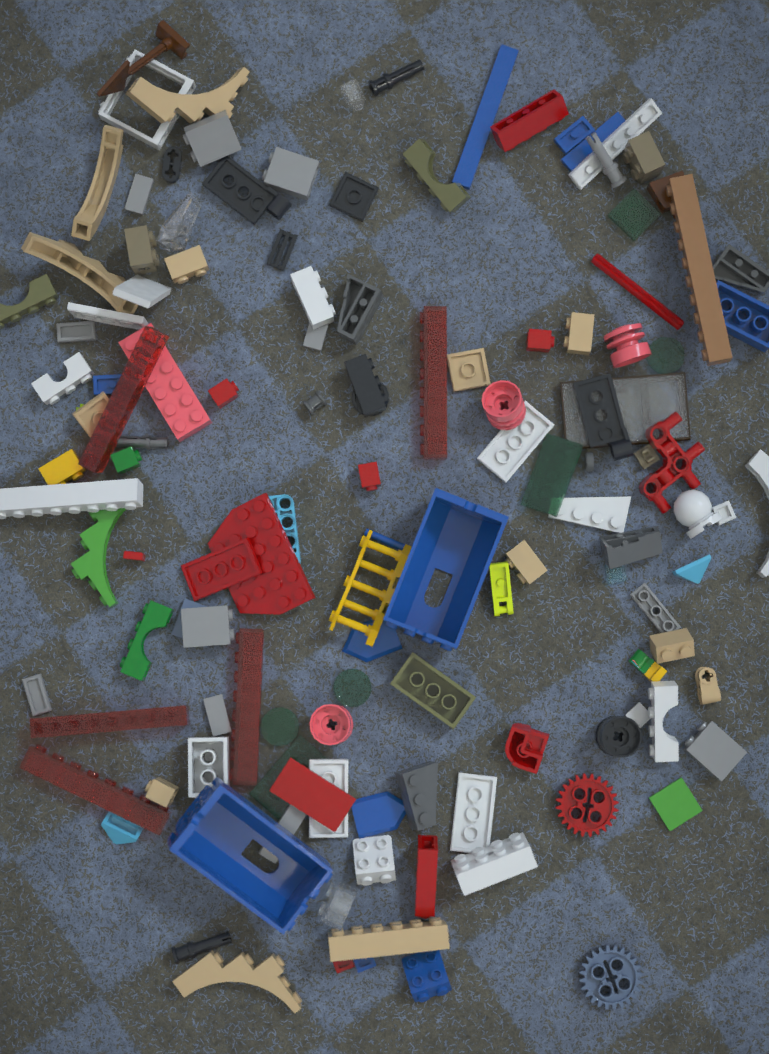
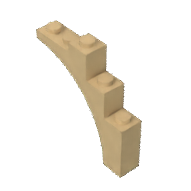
[125,67,250,124]
[21,232,138,314]
[172,950,302,1013]

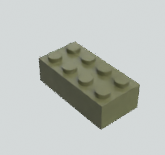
[390,652,476,729]

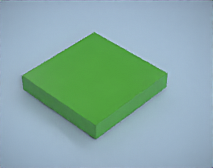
[648,777,703,831]

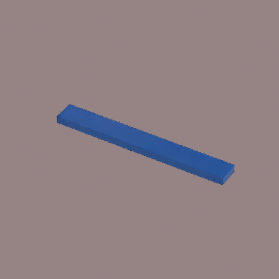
[452,44,519,189]

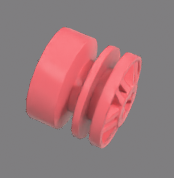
[603,323,652,368]
[482,380,526,430]
[309,704,354,745]

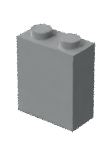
[182,110,242,167]
[262,147,320,201]
[181,605,235,648]
[684,720,747,782]

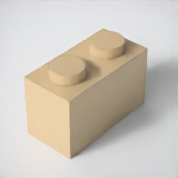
[164,245,209,284]
[563,312,594,355]
[505,540,548,585]
[649,628,695,664]
[145,777,180,808]

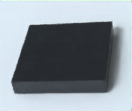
[329,172,379,222]

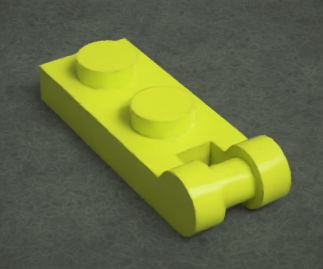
[489,561,514,617]

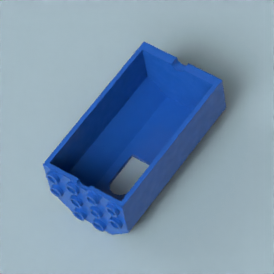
[383,488,509,652]
[167,777,333,935]

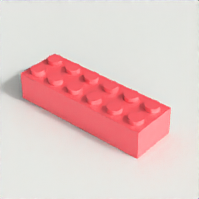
[118,323,212,442]

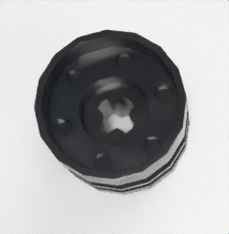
[595,716,642,758]

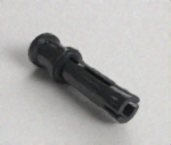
[368,59,424,97]
[171,931,232,964]

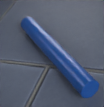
[364,528,405,550]

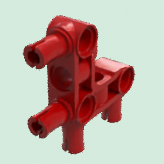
[639,412,705,514]

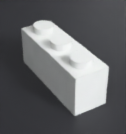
[290,266,336,330]

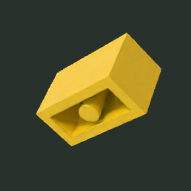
[38,449,86,485]

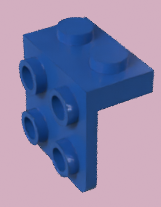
[402,950,452,1002]

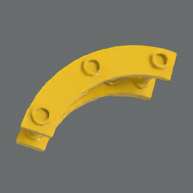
[328,530,412,647]

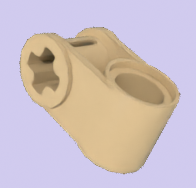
[695,667,721,705]

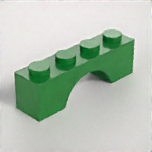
[119,600,174,681]

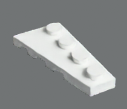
[548,496,631,533]

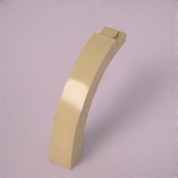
[71,125,124,241]

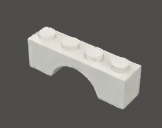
[648,681,679,762]

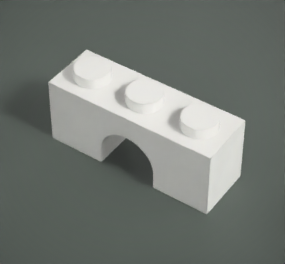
[31,352,94,405]

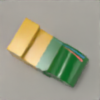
[628,649,667,682]

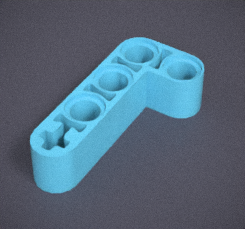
[268,494,301,564]

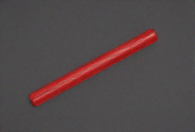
[591,254,684,330]

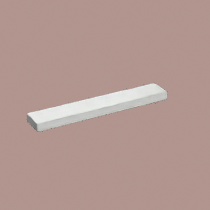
[568,98,662,190]

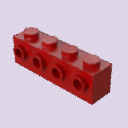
[490,89,569,152]

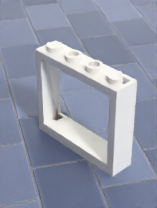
[98,50,196,151]

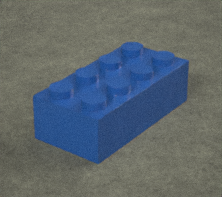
[716,280,769,353]

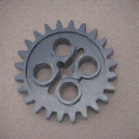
[578,944,643,1010]

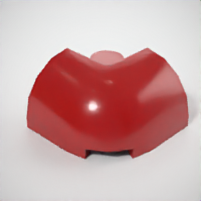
[505,723,549,774]

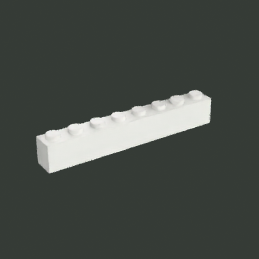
[0,478,143,519]

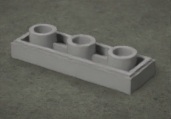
[629,582,681,633]
[258,804,307,864]

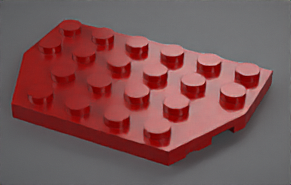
[208,493,315,615]

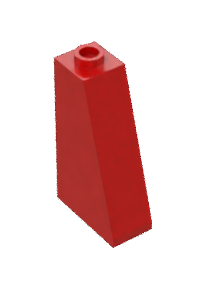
[415,835,438,919]

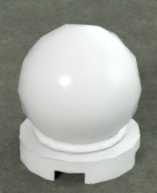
[674,490,722,539]

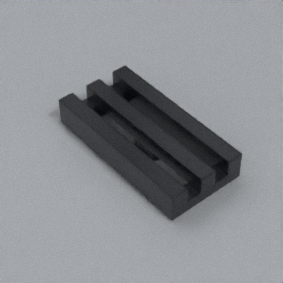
[267,229,298,271]

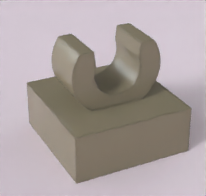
[634,444,660,470]

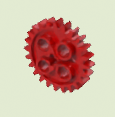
[555,773,619,837]

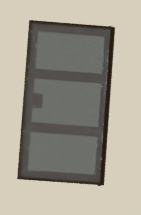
[559,372,691,451]

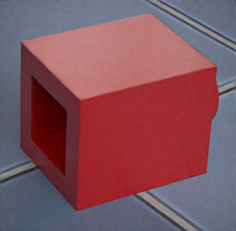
[526,329,555,353]
[208,378,239,409]
[358,461,381,492]

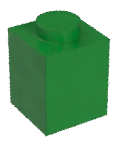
[110,446,142,475]

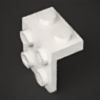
[353,835,396,886]

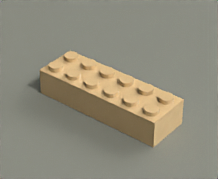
[328,917,450,962]

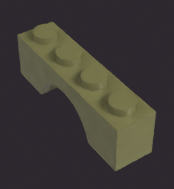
[403,139,471,212]
[0,274,59,330]

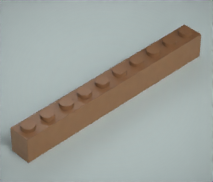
[666,174,733,366]

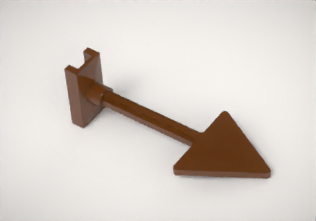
[97,20,190,97]

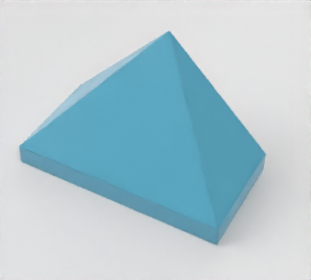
[672,555,711,584]
[101,809,145,844]

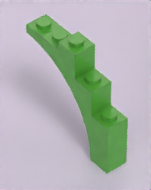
[71,508,126,608]

